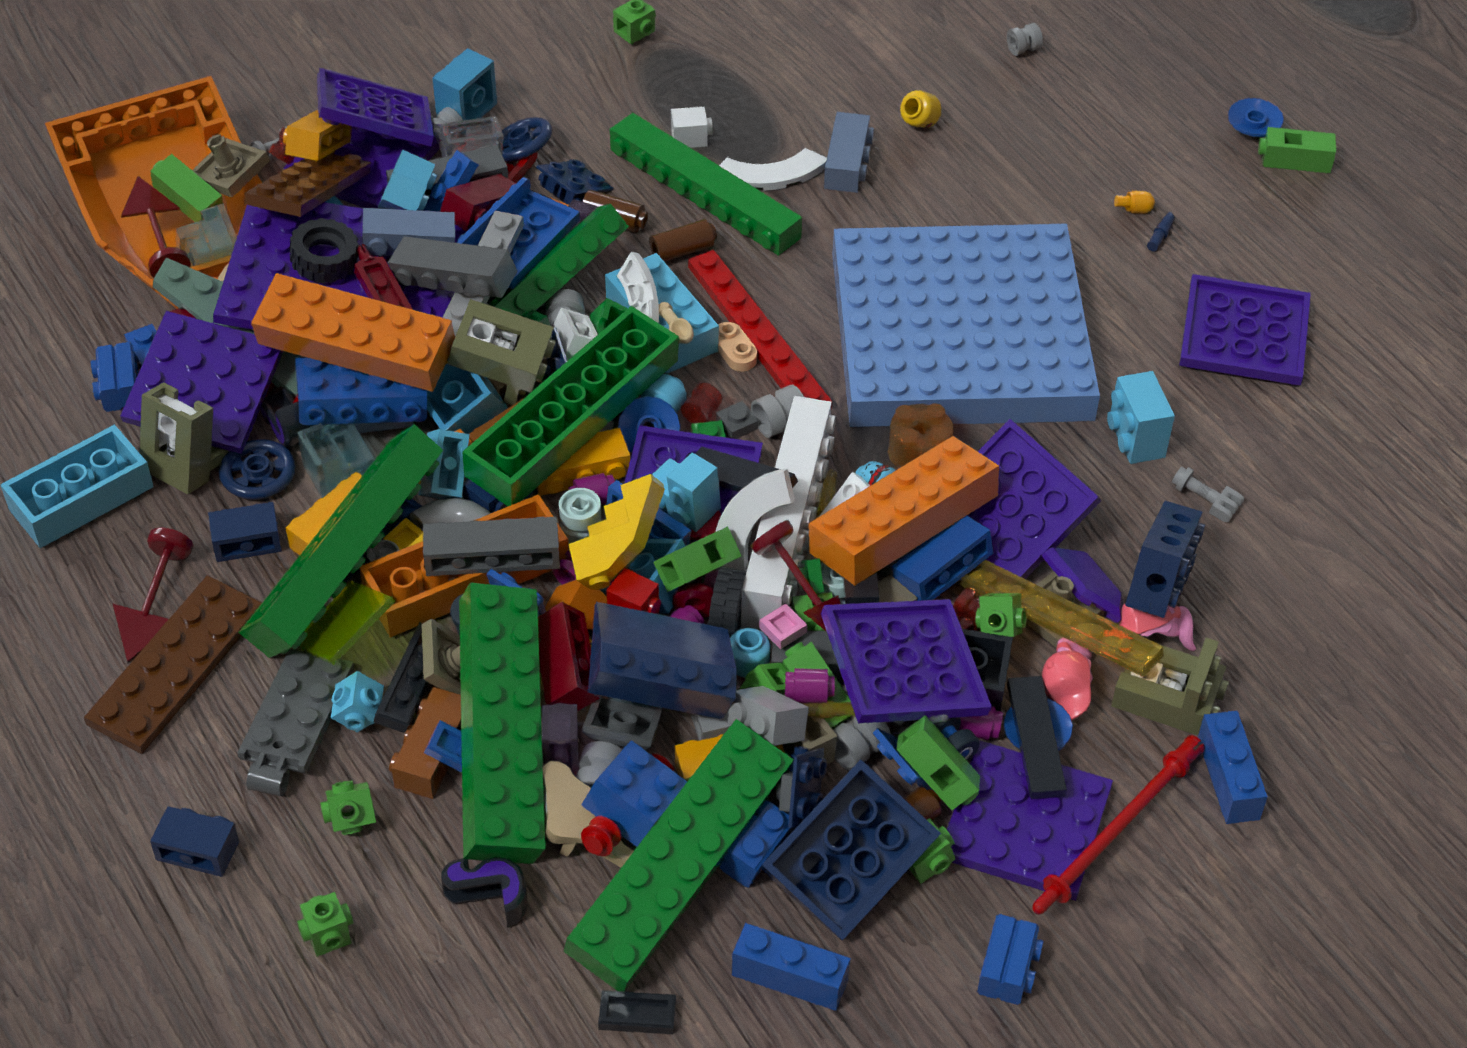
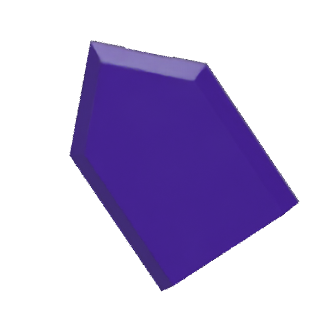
[1042,547,1123,623]

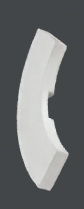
[719,148,827,191]
[617,252,659,323]
[716,468,795,571]

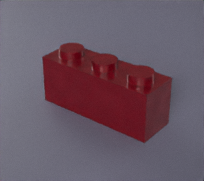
[440,174,516,231]
[538,601,600,717]

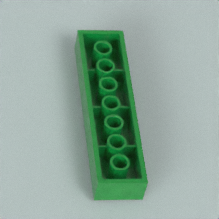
[462,306,679,506]
[239,424,443,658]
[459,582,545,864]
[563,719,794,992]

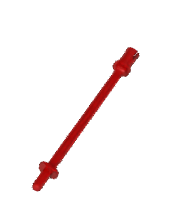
[1032,735,1205,915]

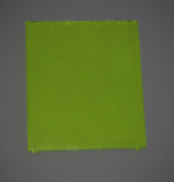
[297,581,395,665]

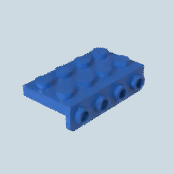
[456,177,580,289]
[295,357,427,425]

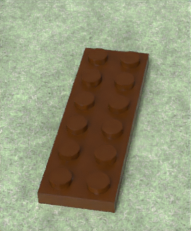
[244,151,371,217]
[84,575,262,754]

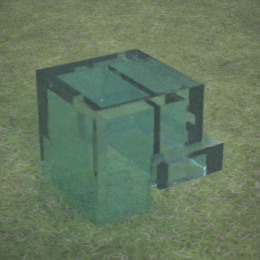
[176,203,237,267]
[297,423,374,498]

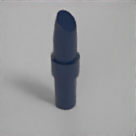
[1147,212,1175,251]

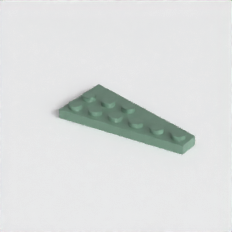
[152,258,306,400]

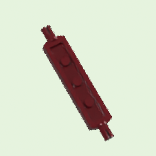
[354,244,413,310]

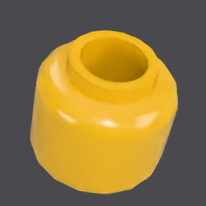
[900,90,942,129]

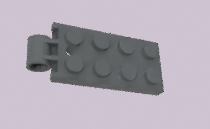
[237,649,354,796]

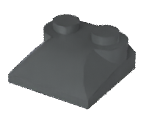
[582,695,663,750]

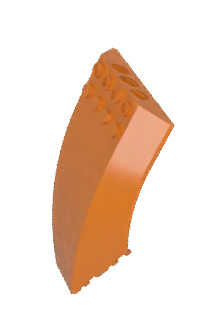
[45,76,262,309]

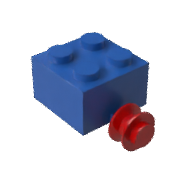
[581,740,687,856]

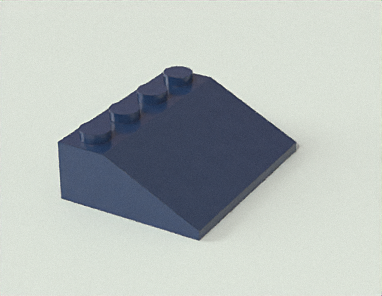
[588,602,736,719]
[762,759,941,941]

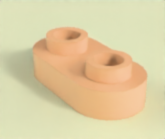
[718,322,757,372]

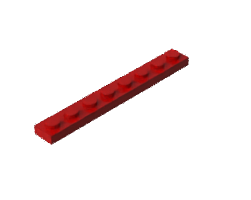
[688,250,832,410]

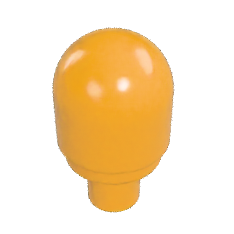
[1114,190,1155,214]

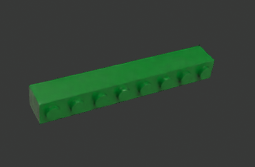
[610,113,802,256]

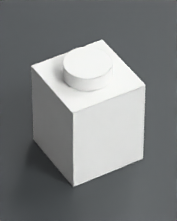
[671,107,712,148]

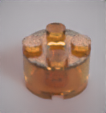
[888,403,953,467]

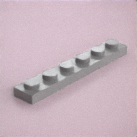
[443,211,524,337]

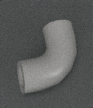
[409,498,491,531]

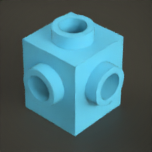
[331,671,384,733]

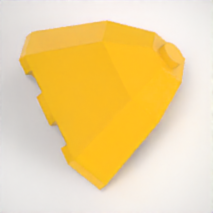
[569,474,665,590]

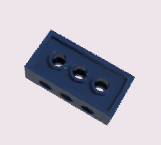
[1125,500,1206,618]

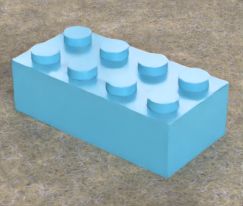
[605,253,719,374]
[0,424,154,548]

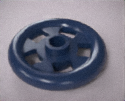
[490,117,553,162]
[219,439,296,500]

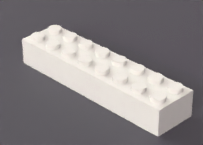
[741,396,836,636]

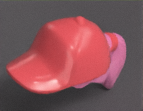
[1102,603,1196,651]
[1042,637,1092,720]

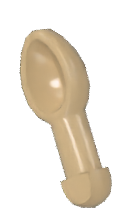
[659,302,694,344]

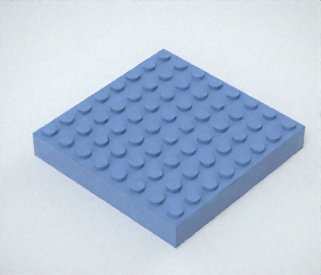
[832,224,1100,427]

